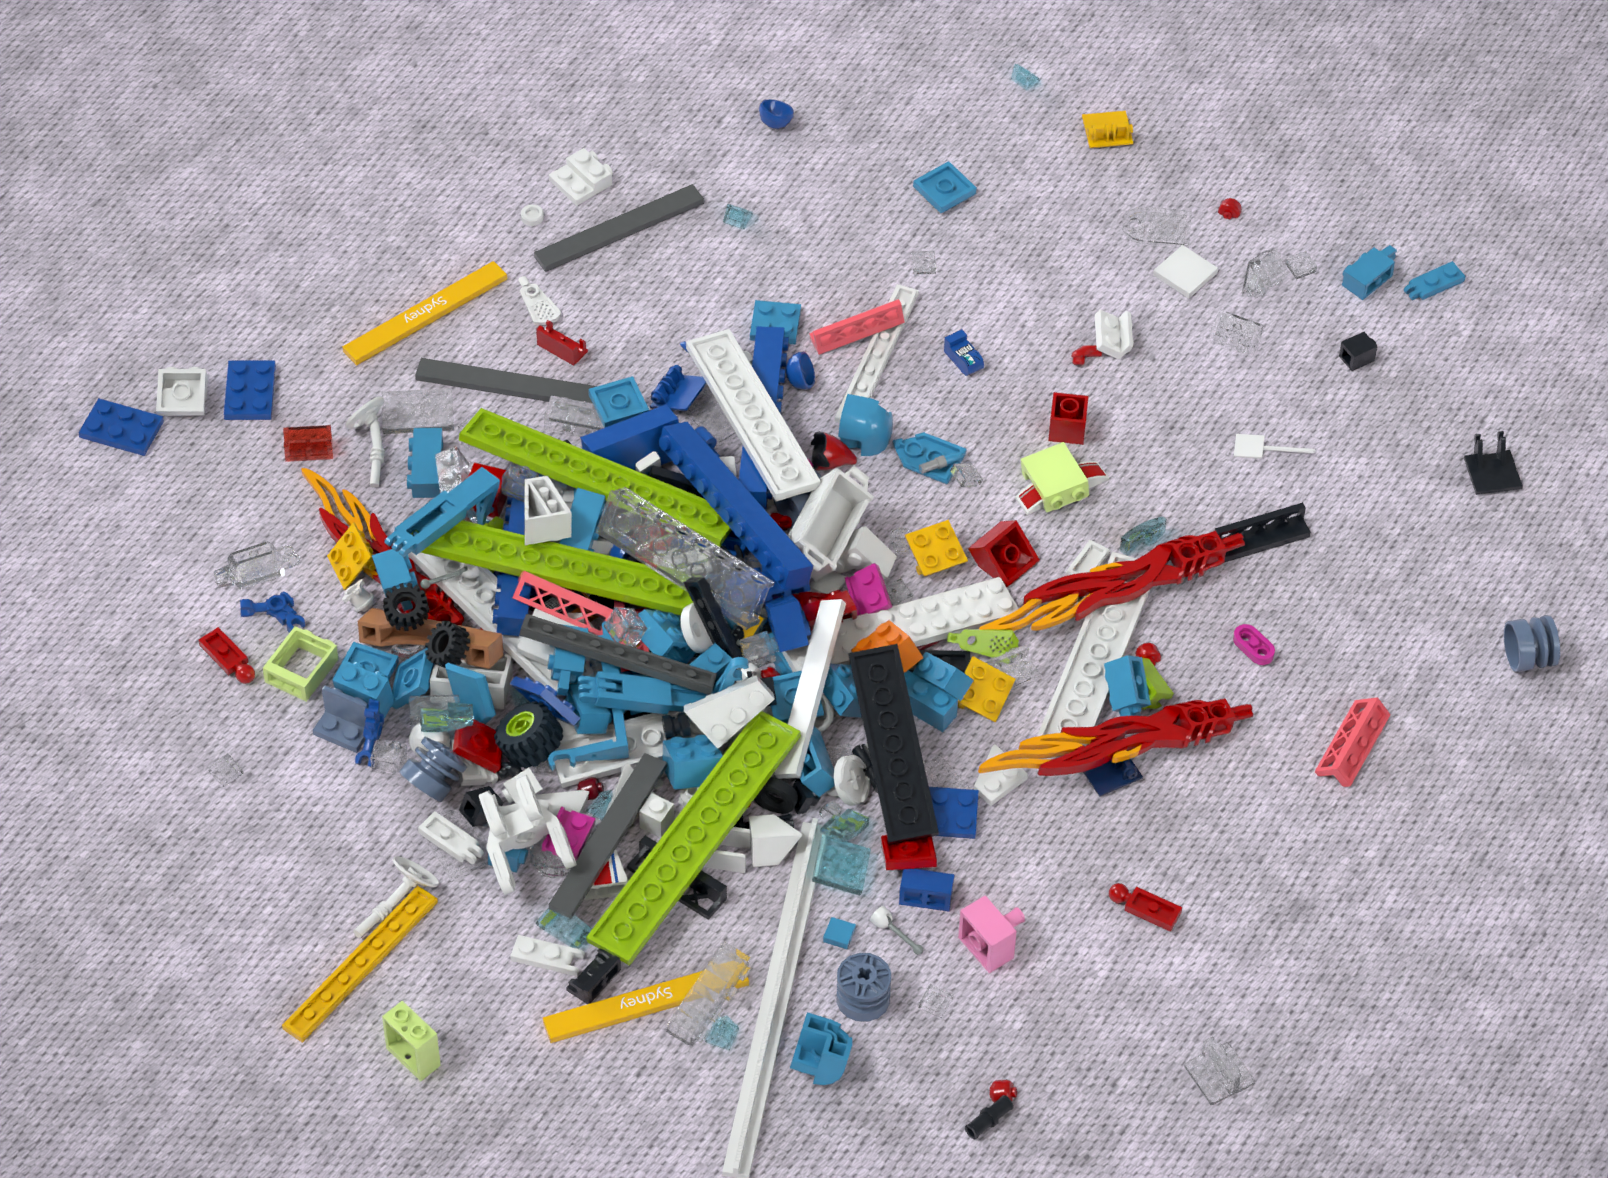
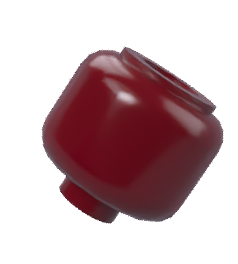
[577,777,604,800]

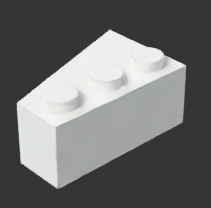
[524,476,572,545]

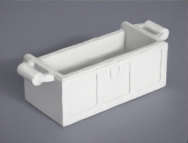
[788,466,874,580]

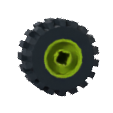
[494,701,563,769]

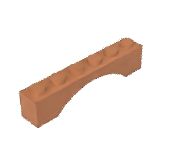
[358,608,504,669]

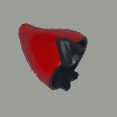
[811,431,857,471]

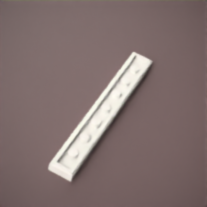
[835,284,919,423]
[774,599,846,779]

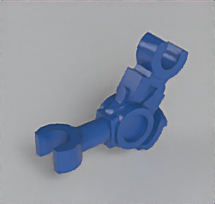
[240,592,305,633]
[355,699,384,767]

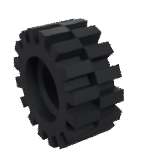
[383,583,429,631]
[425,621,470,668]

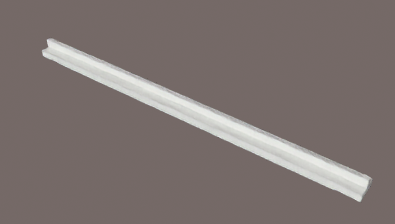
[722,818,828,1178]

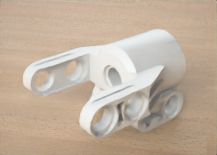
[479,775,577,895]

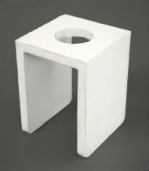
[704,827,751,873]

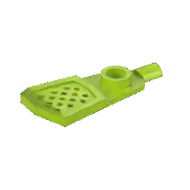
[947,629,1019,662]

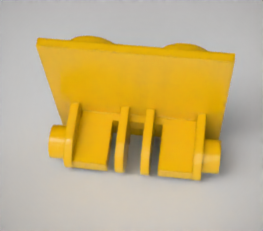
[1082,110,1133,148]
[904,519,968,577]
[327,522,376,591]
[958,656,1016,722]

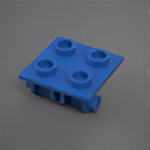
[650,365,707,411]

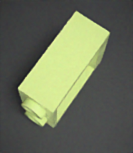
[263,626,338,702]
[382,1001,441,1081]

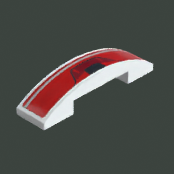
[1015,461,1109,515]

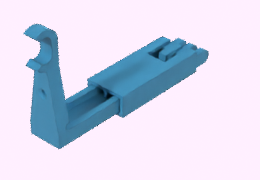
[385,467,500,557]
[548,621,629,771]
[578,657,749,715]

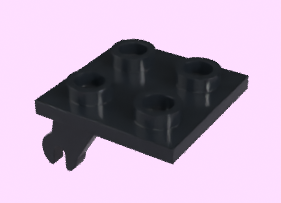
[1464,431,1523,495]

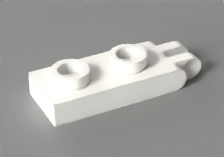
[418,811,484,864]

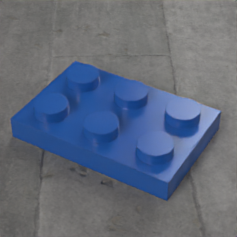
[224,360,276,420]
[78,398,164,456]
[509,676,580,726]
[929,787,979,839]

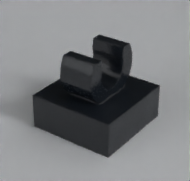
[792,779,821,814]

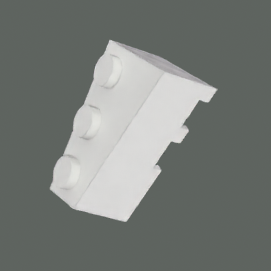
[430,654,513,709]
[684,675,775,748]

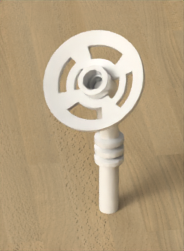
[345,396,385,487]
[353,856,439,938]

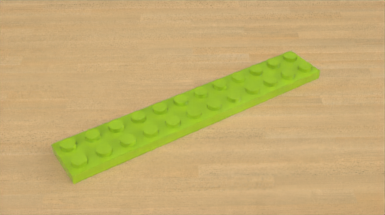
[459,408,732,547]
[411,510,695,616]
[586,711,801,966]

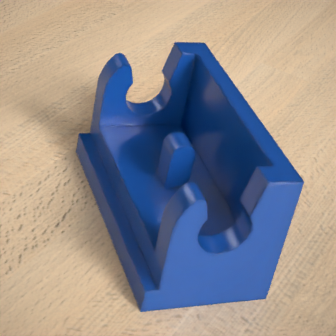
[899,869,955,912]

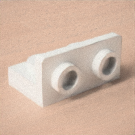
[1095,310,1134,359]

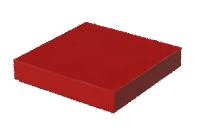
[453,713,502,774]
[881,835,937,870]

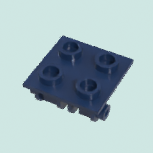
[1083,759,1143,797]

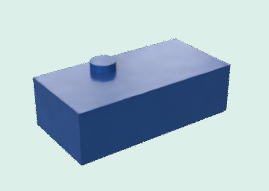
[580,404,679,471]

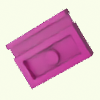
[845,563,892,616]
[542,807,596,861]

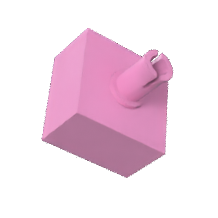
[958,895,1025,973]

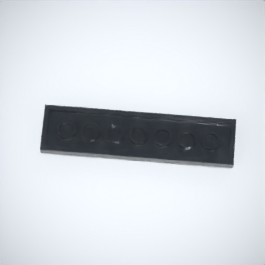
[848,644,939,845]

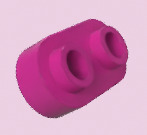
[1233,624,1275,665]

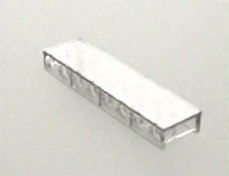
[595,487,775,630]

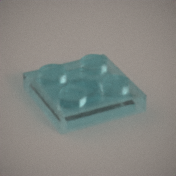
[812,835,871,896]

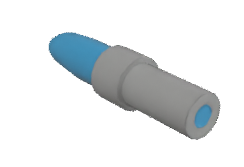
[919,452,963,474]

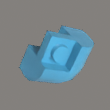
[838,394,893,456]
[790,1012,852,1085]

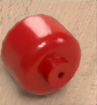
[1218,198,1242,220]
[1135,643,1161,666]
[990,1079,1017,1103]

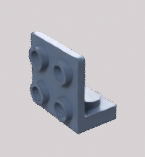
[313,686,368,753]

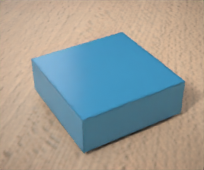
[823,917,856,949]

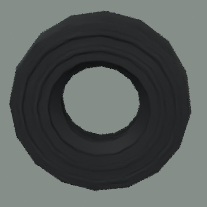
[754,777,798,814]

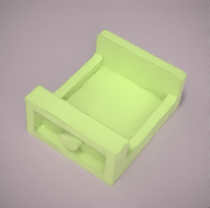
[1021,442,1089,512]

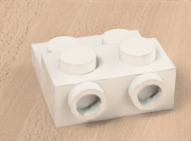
[549,148,613,206]
[156,367,208,416]

